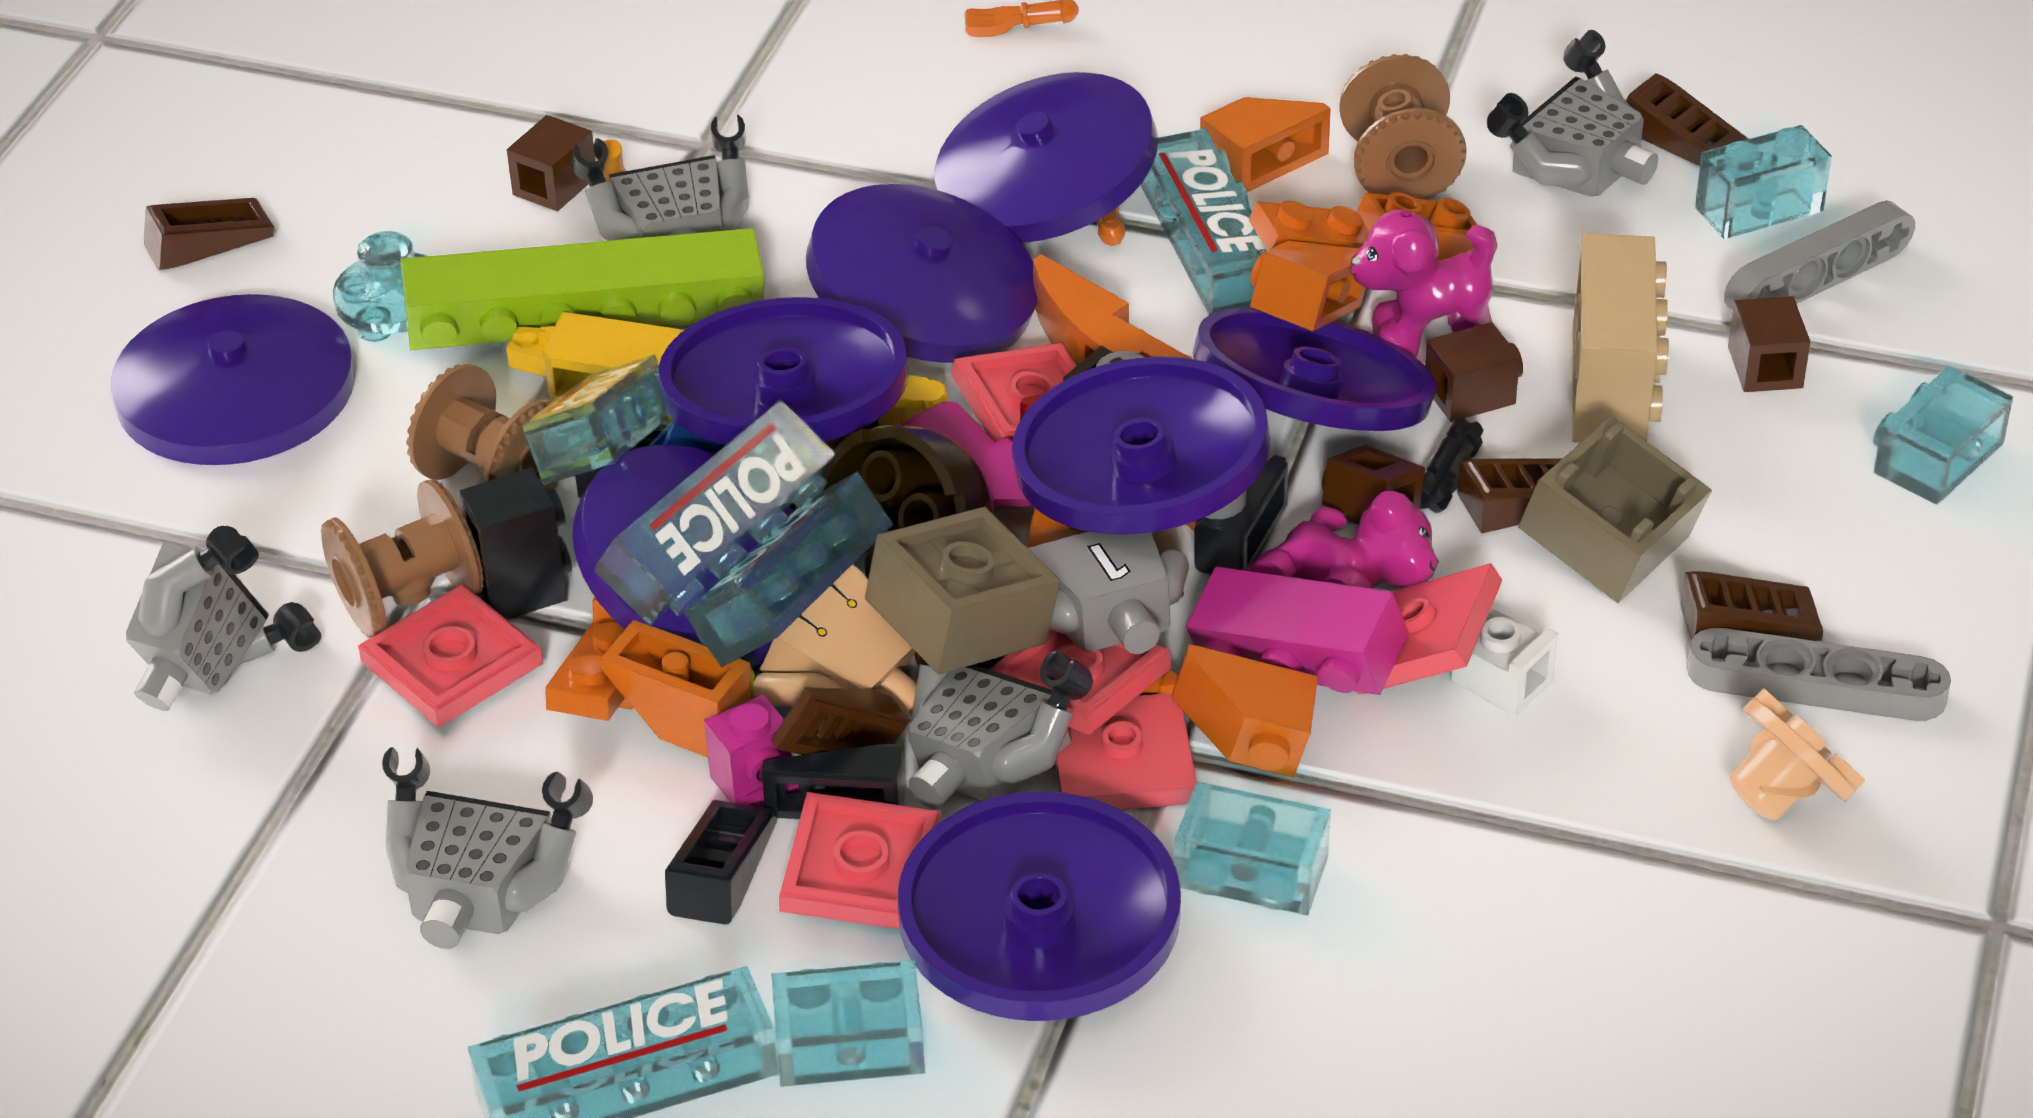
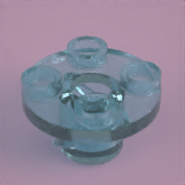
[333,231,426,342]

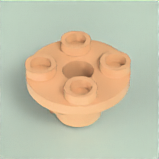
[1730,688,1865,820]

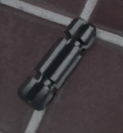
[1420,417,1484,514]

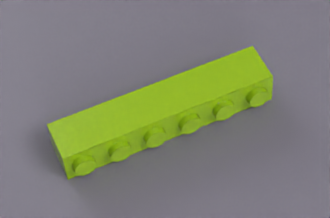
[401,228,764,351]

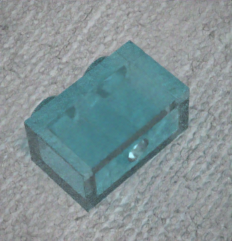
[1695,124,1832,239]
[1873,365,2014,505]
[1174,781,1331,916]
[771,960,925,1087]

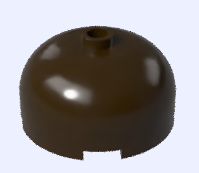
[810,425,995,585]

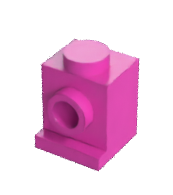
[704,694,799,808]

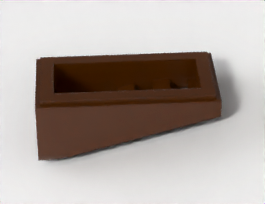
[1626,73,1749,173]
[144,198,274,270]
[1457,458,1563,534]
[1680,571,1824,641]
[771,687,910,755]

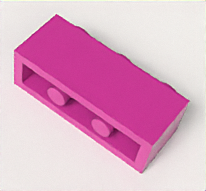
[1185,567,1409,695]

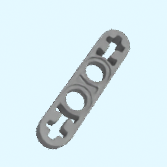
[1724,200,1916,310]
[1687,628,1951,721]

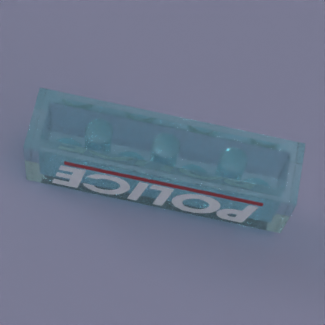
[1141,128,1267,315]
[522,354,669,485]
[593,400,836,626]
[684,472,893,668]
[467,966,778,1118]

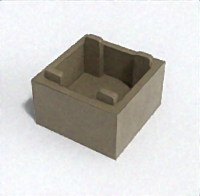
[1518,415,1712,603]
[865,507,1061,675]

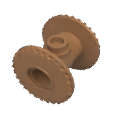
[1339,54,1467,199]
[406,364,573,490]
[320,479,484,638]

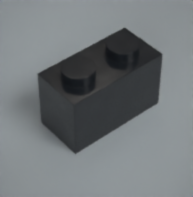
[459,467,572,620]

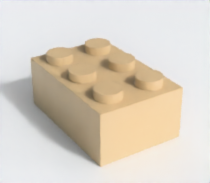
[1572,233,1669,443]

